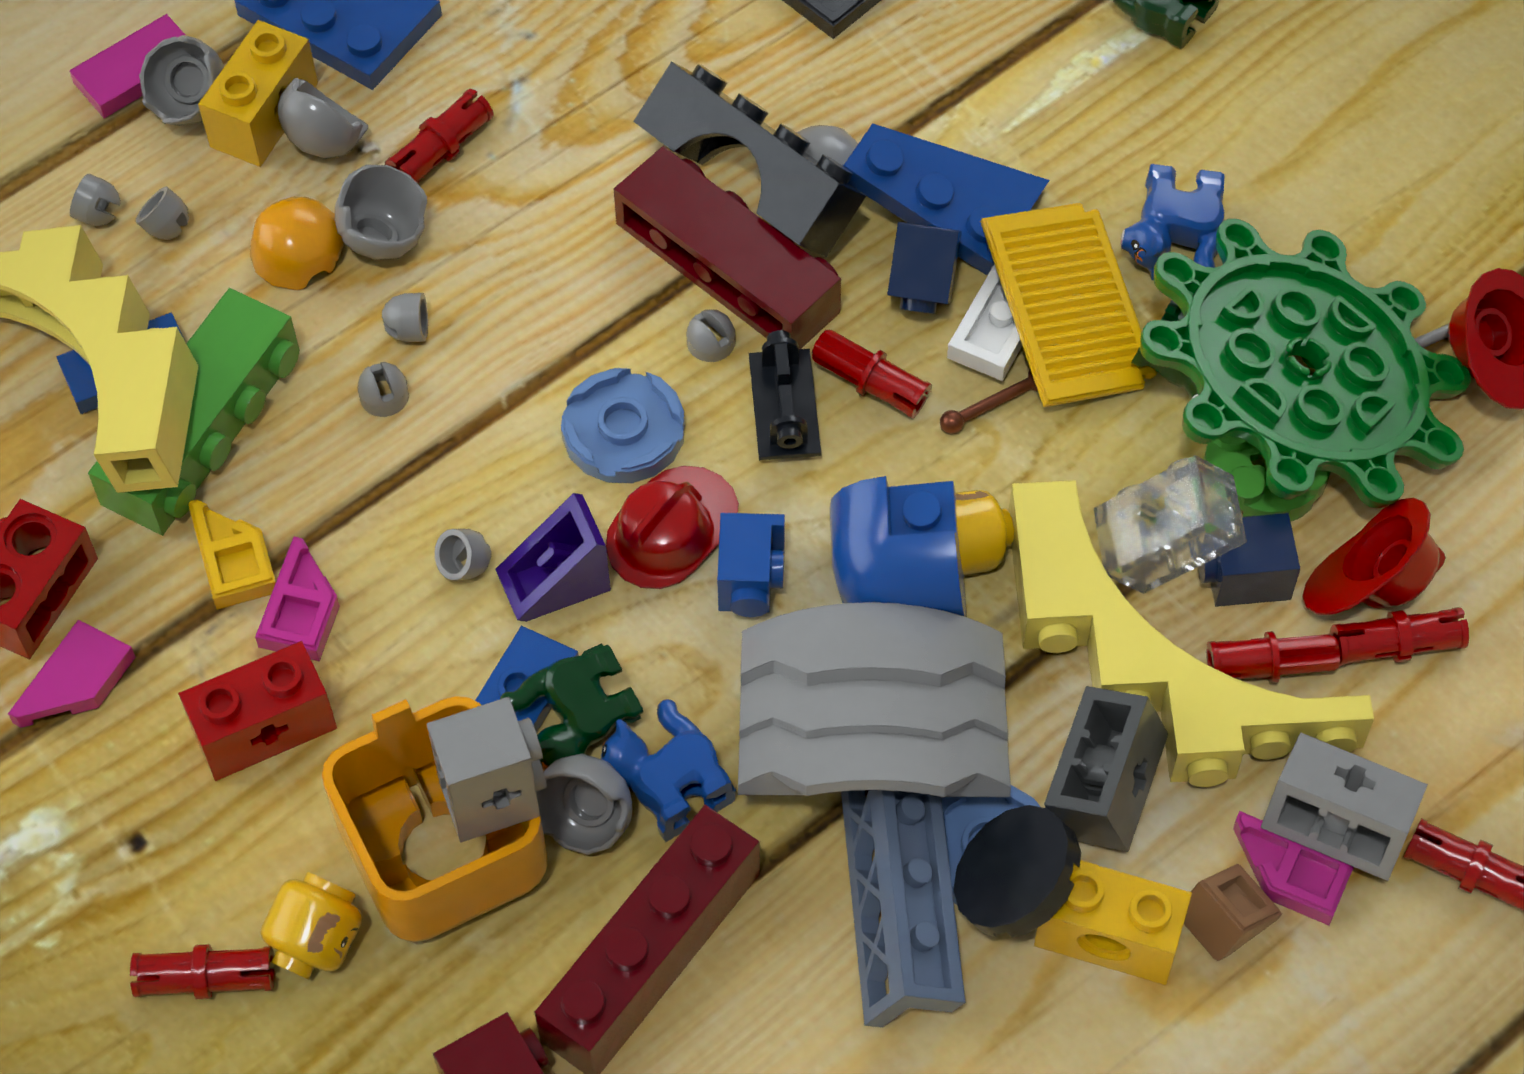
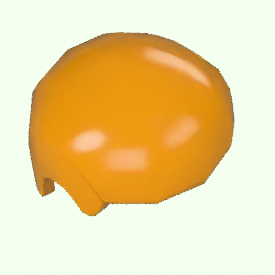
[250,196,344,290]

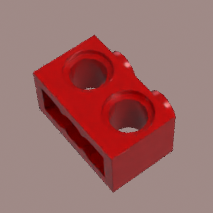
[0,499,98,660]

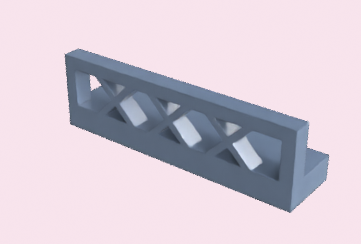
[841,790,965,1028]

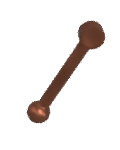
[940,369,1038,434]

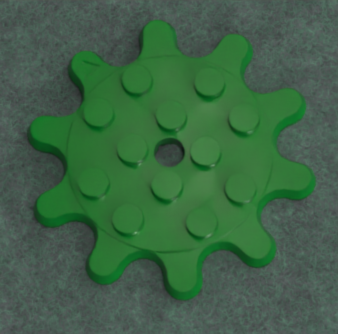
[1140,218,1471,509]

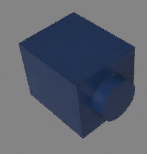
[887,222,962,314]
[1197,513,1300,607]

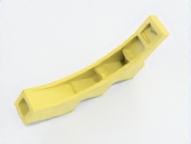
[0,225,199,493]
[1009,480,1374,787]

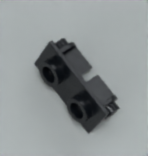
[749,330,821,461]

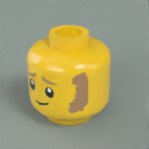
[956,490,1014,575]
[260,872,363,980]

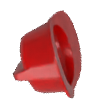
[1448,268,1524,410]
[606,466,739,589]
[1302,497,1446,615]

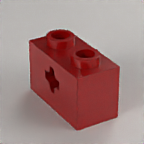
[178,641,337,781]

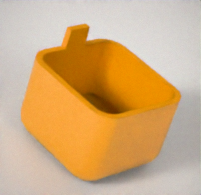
[322,696,548,943]

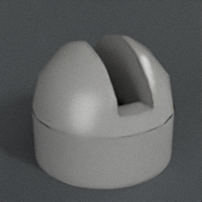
[70,174,121,226]
[135,186,189,240]
[382,293,428,342]
[686,310,735,362]
[358,362,409,417]
[435,529,492,580]

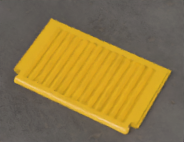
[980,203,1157,407]

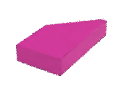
[255,537,340,661]
[8,620,135,728]

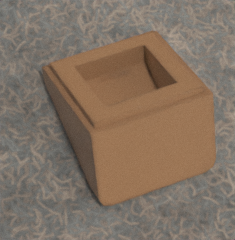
[1184,864,1282,961]

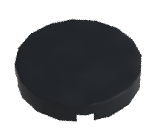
[953,805,1081,937]

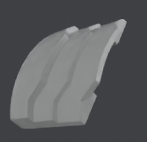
[738,602,1011,797]

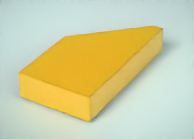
[188,499,276,610]

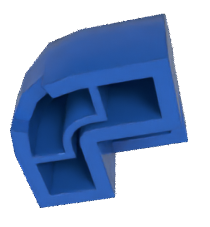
[829,476,967,617]

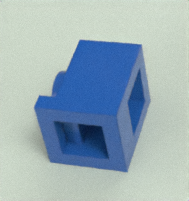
[717,513,785,617]

